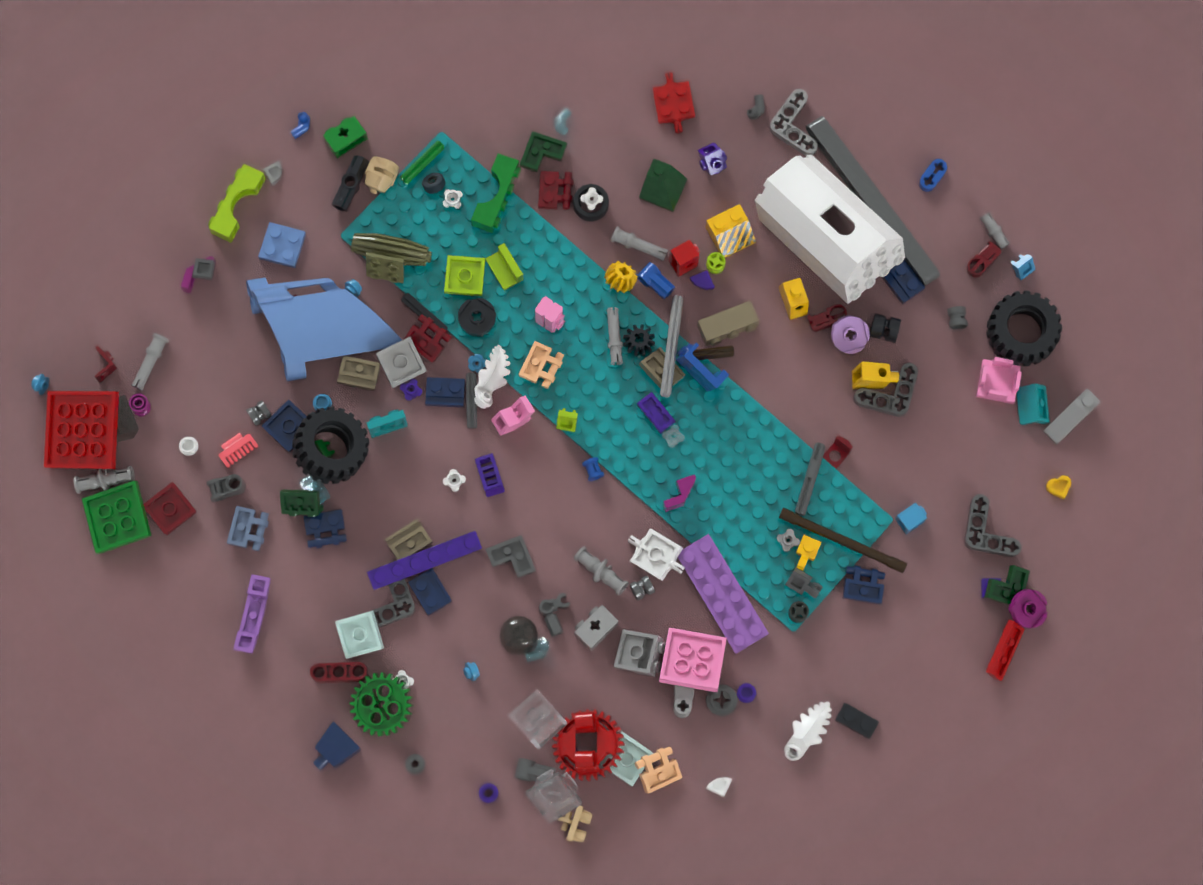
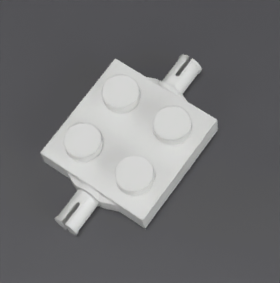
[628,528,685,581]

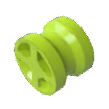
[706,252,726,274]

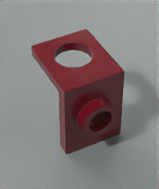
[94,345,117,383]
[823,435,853,469]

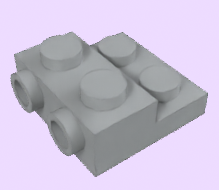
[614,629,665,677]

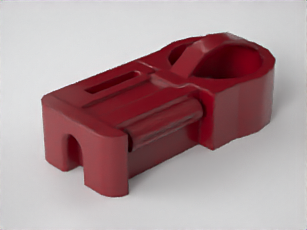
[966,241,1001,278]
[808,304,847,332]

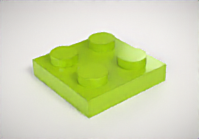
[444,255,486,296]

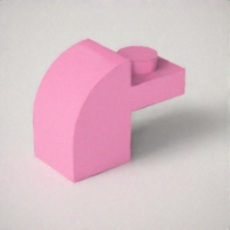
[491,395,535,436]

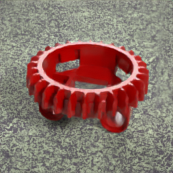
[552,709,625,782]

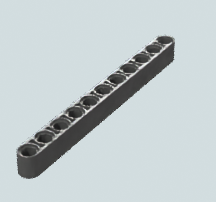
[806,116,940,286]

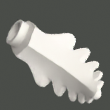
[474,345,510,409]
[784,701,832,761]

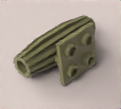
[351,233,432,283]

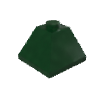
[639,159,688,212]

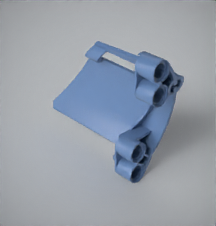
[246,278,402,382]

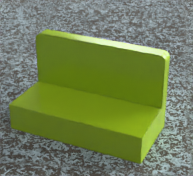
[486,243,524,290]

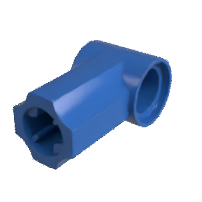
[636,262,675,299]

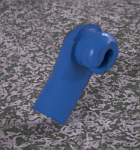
[290,112,310,139]

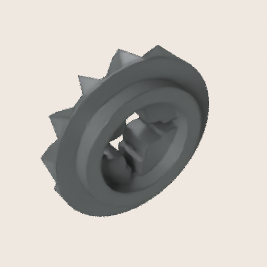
[706,685,738,716]

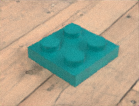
[366,409,408,438]

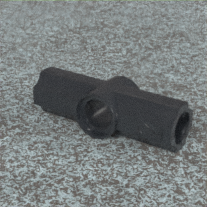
[331,155,369,212]

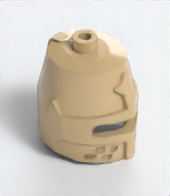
[365,157,399,194]

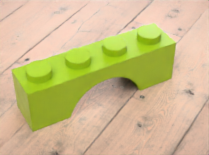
[208,164,266,243]

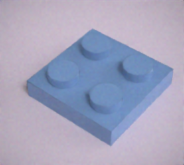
[258,222,306,268]

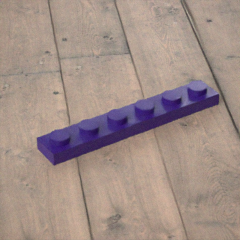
[366,530,482,590]

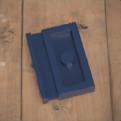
[882,260,925,305]
[425,377,465,408]
[408,568,452,616]

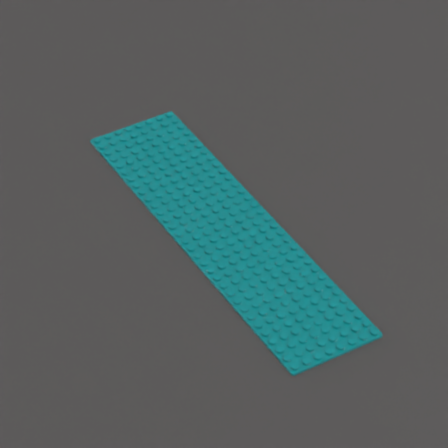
[341,132,893,632]

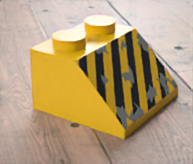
[705,204,756,258]

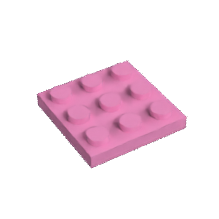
[659,628,727,692]

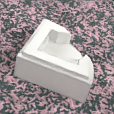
[706,777,732,798]

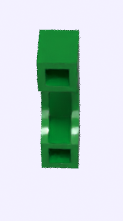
[471,153,521,233]

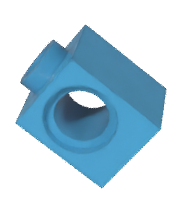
[895,503,927,534]

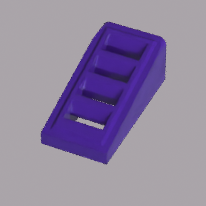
[475,453,505,497]

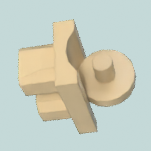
[558,805,593,843]

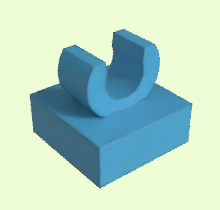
[1011,254,1036,280]

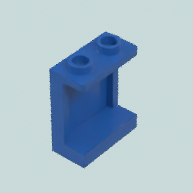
[676,342,729,392]

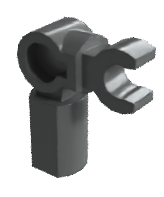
[539,593,570,637]

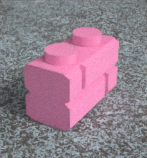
[535,296,565,333]

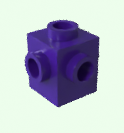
[698,143,727,175]

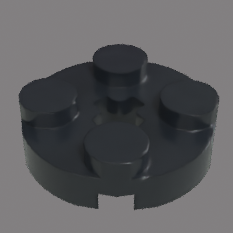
[458,298,496,337]

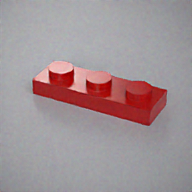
[986,620,1025,682]

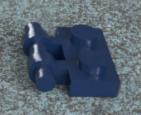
[303,509,347,549]
[842,565,885,605]

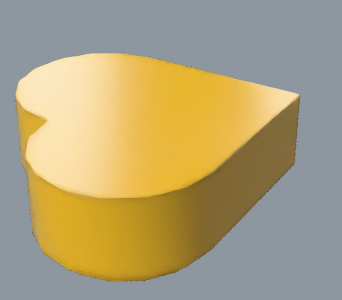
[1046,475,1071,500]

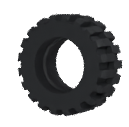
[986,290,1062,367]
[292,407,369,484]

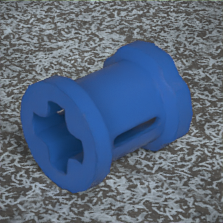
[582,457,605,481]

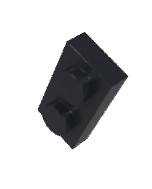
[835,703,879,740]

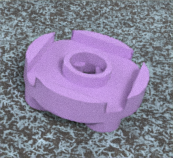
[831,315,870,354]

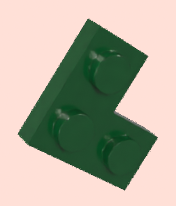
[520,131,567,172]
[985,565,1030,605]

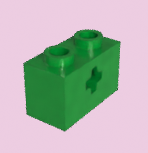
[323,116,368,159]

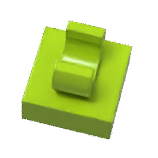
[556,408,578,432]

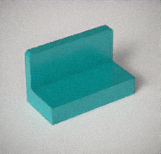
[1017,383,1050,425]

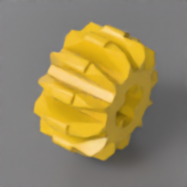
[604,261,638,293]

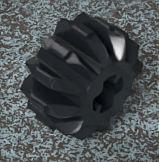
[623,324,655,357]

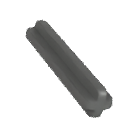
[466,373,477,429]

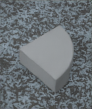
[263,160,282,186]

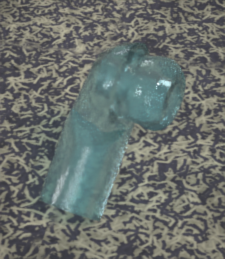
[525,638,549,663]

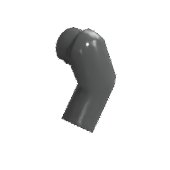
[747,94,765,120]

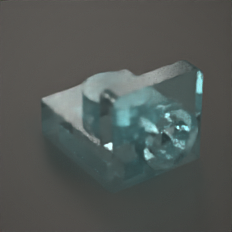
[299,475,331,504]

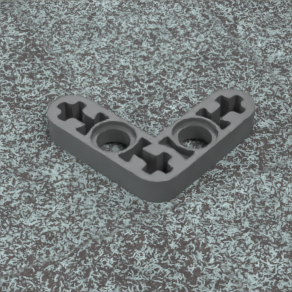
[854,363,918,417]
[965,494,1022,557]
[373,578,415,628]

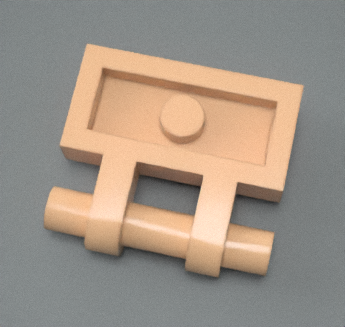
[519,341,564,389]
[635,746,682,794]

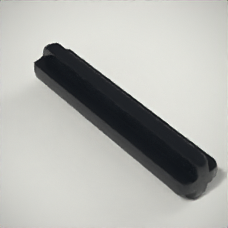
[401,293,448,330]

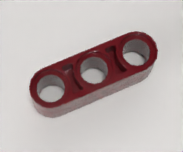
[310,662,368,684]

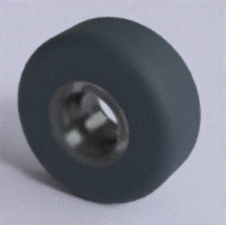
[422,173,445,194]

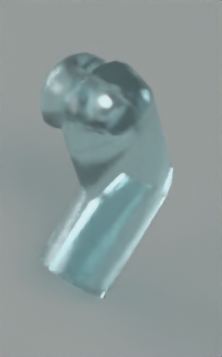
[554,108,572,135]

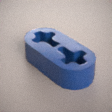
[919,159,947,192]

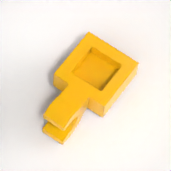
[796,535,821,571]

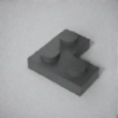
[486,535,536,579]

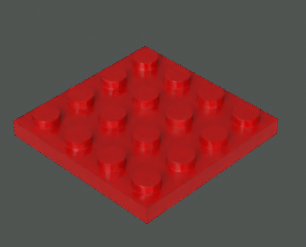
[44,391,119,469]

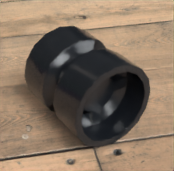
[870,313,901,343]

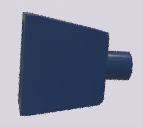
[313,721,361,771]

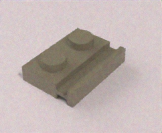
[639,347,685,389]
[337,356,381,391]
[385,519,433,560]

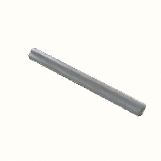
[660,295,683,398]

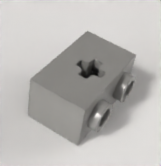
[574,605,619,651]

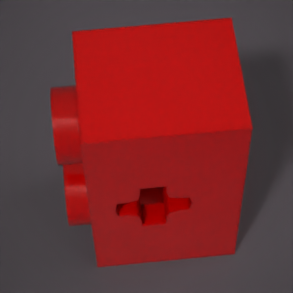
[669,239,700,277]

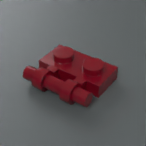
[538,171,574,210]
[403,314,452,363]

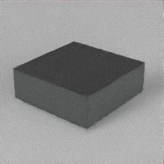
[193,258,215,280]

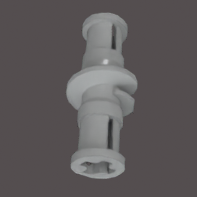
[73,466,135,493]
[573,546,629,596]

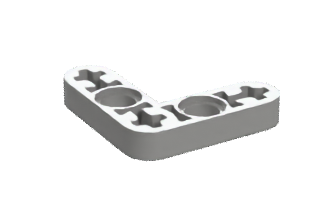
[770,89,818,156]

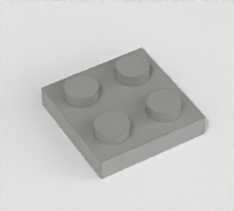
[376,337,427,388]

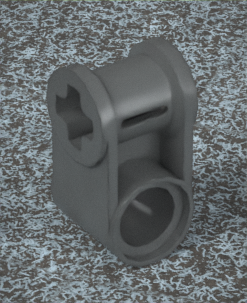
[206,474,246,502]

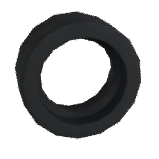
[573,184,609,222]

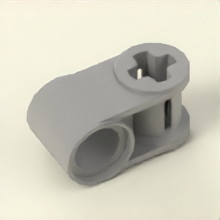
[673,685,694,718]

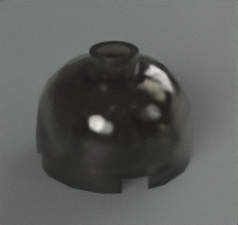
[499,616,538,655]

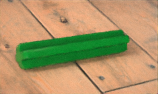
[400,141,444,185]

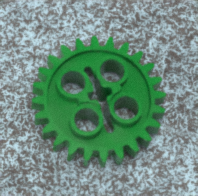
[349,672,414,737]

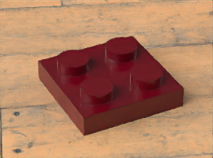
[144,482,197,536]

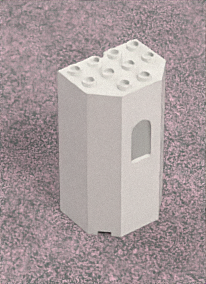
[755,155,905,304]

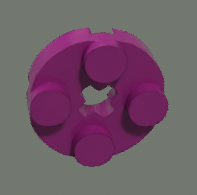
[1008,589,1048,628]

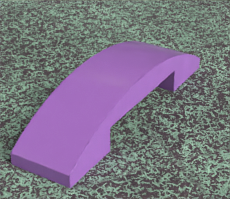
[233,574,271,654]

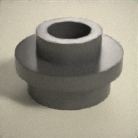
[405,754,425,774]

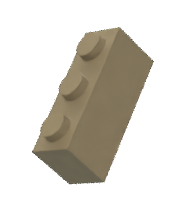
[697,300,759,346]

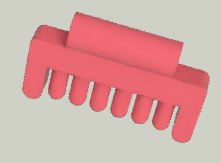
[218,432,258,468]

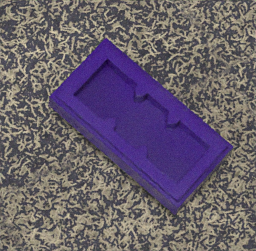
[637,392,676,434]

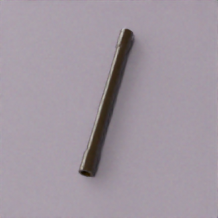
[779,508,908,574]

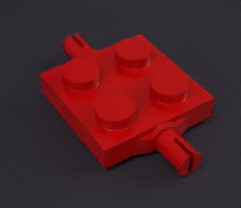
[652,72,695,134]

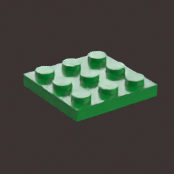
[82,480,152,554]

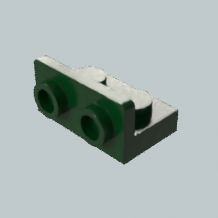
[280,489,324,517]

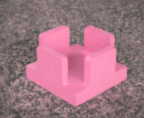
[976,357,1022,404]

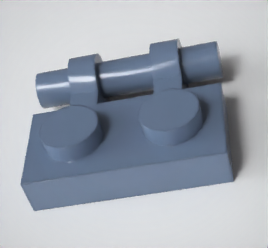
[227,506,269,551]

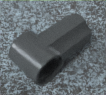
[514,758,556,785]

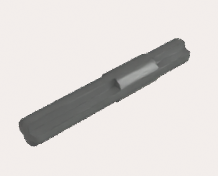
[795,442,826,516]

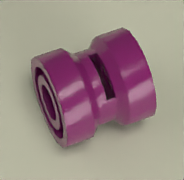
[129,394,151,417]

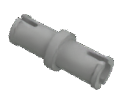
[980,212,1010,250]

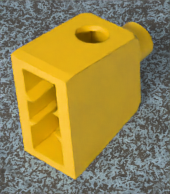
[778,278,809,320]
[852,361,899,389]

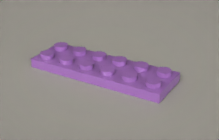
[678,534,769,654]

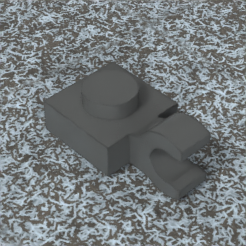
[785,567,823,598]

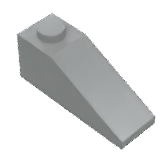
[1043,388,1101,445]

